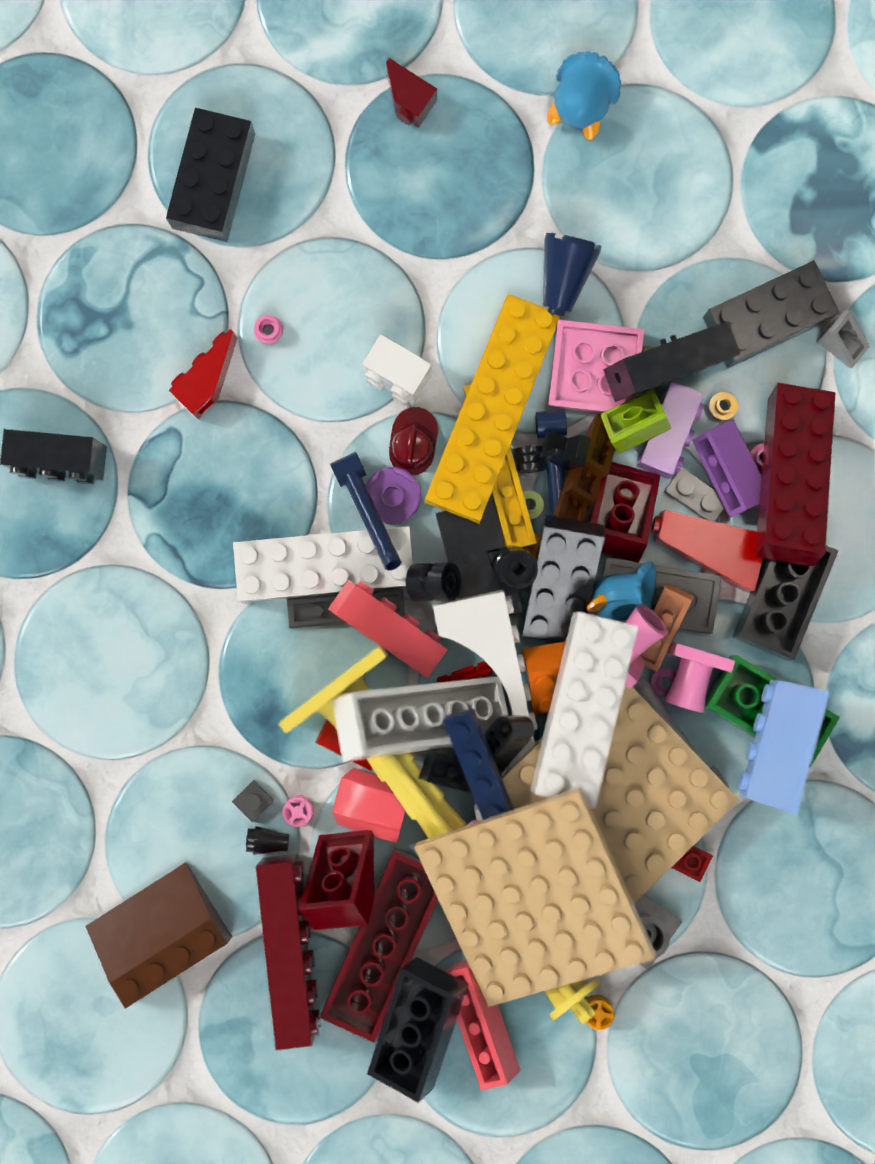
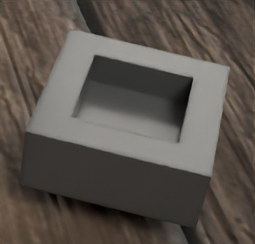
[232,780,274,822]

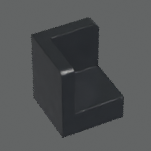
[540,431,591,470]

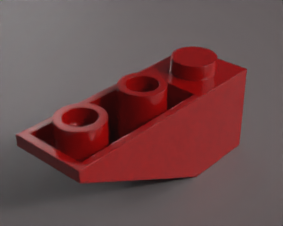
[169,329,238,419]

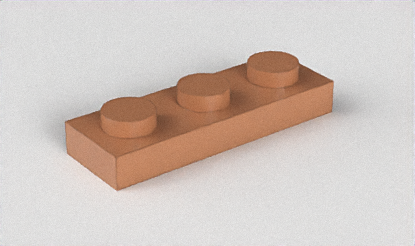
[640,583,694,672]

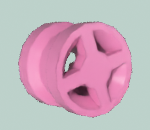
[283,795,314,827]

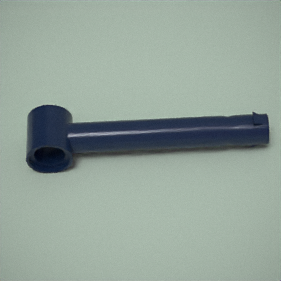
[535,410,567,516]
[330,452,402,571]

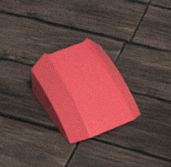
[332,768,405,843]

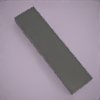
[287,589,405,628]

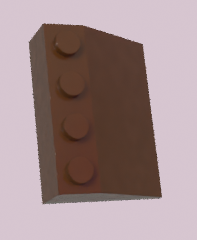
[85,862,232,1009]

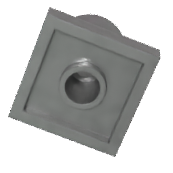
[634,894,682,970]

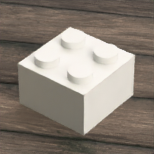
[362,334,432,405]

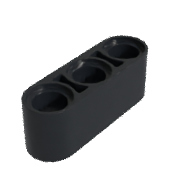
[461,715,534,781]

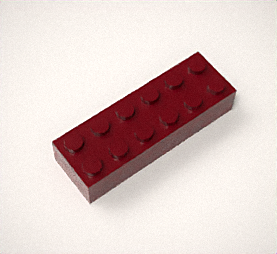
[755,383,836,567]
[319,847,438,1043]
[255,854,321,1050]

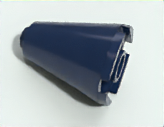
[543,233,602,317]

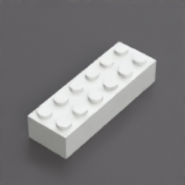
[233,526,413,602]
[530,612,638,809]
[332,676,508,762]

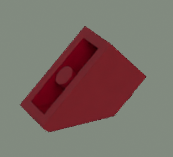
[386,58,437,128]

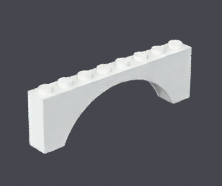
[432,590,538,820]

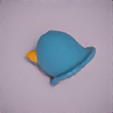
[547,51,621,141]
[587,561,657,621]

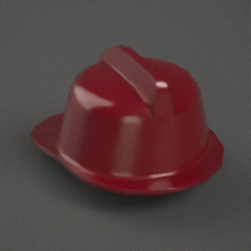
[389,407,438,475]

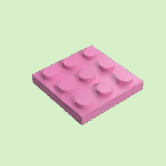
[548,320,644,413]

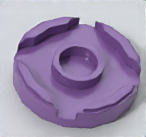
[366,467,421,525]

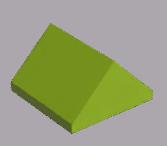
[600,388,672,454]

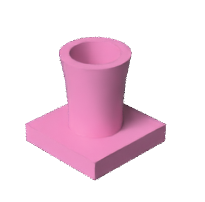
[625,604,668,689]
[664,642,735,713]

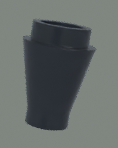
[246,826,289,855]

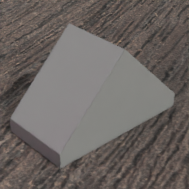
[817,310,870,368]

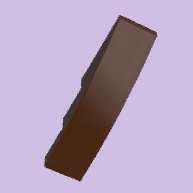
[553,414,615,521]

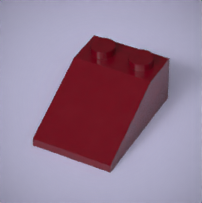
[588,462,661,563]
[299,830,374,930]

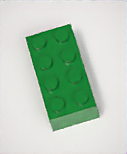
[705,655,840,768]

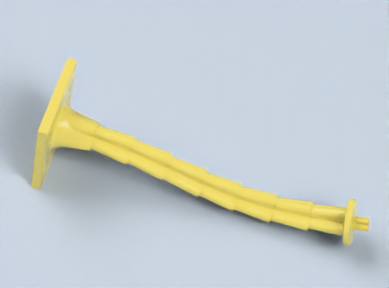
[278,647,600,1025]

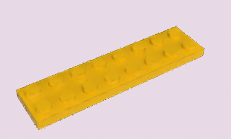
[424,294,561,524]

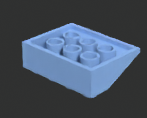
[738,680,830,815]

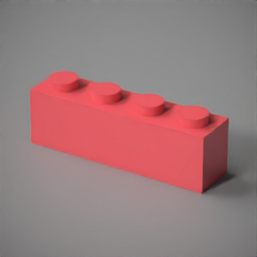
[328,580,448,679]
[445,960,521,1090]

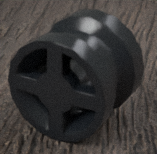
[515,446,545,473]

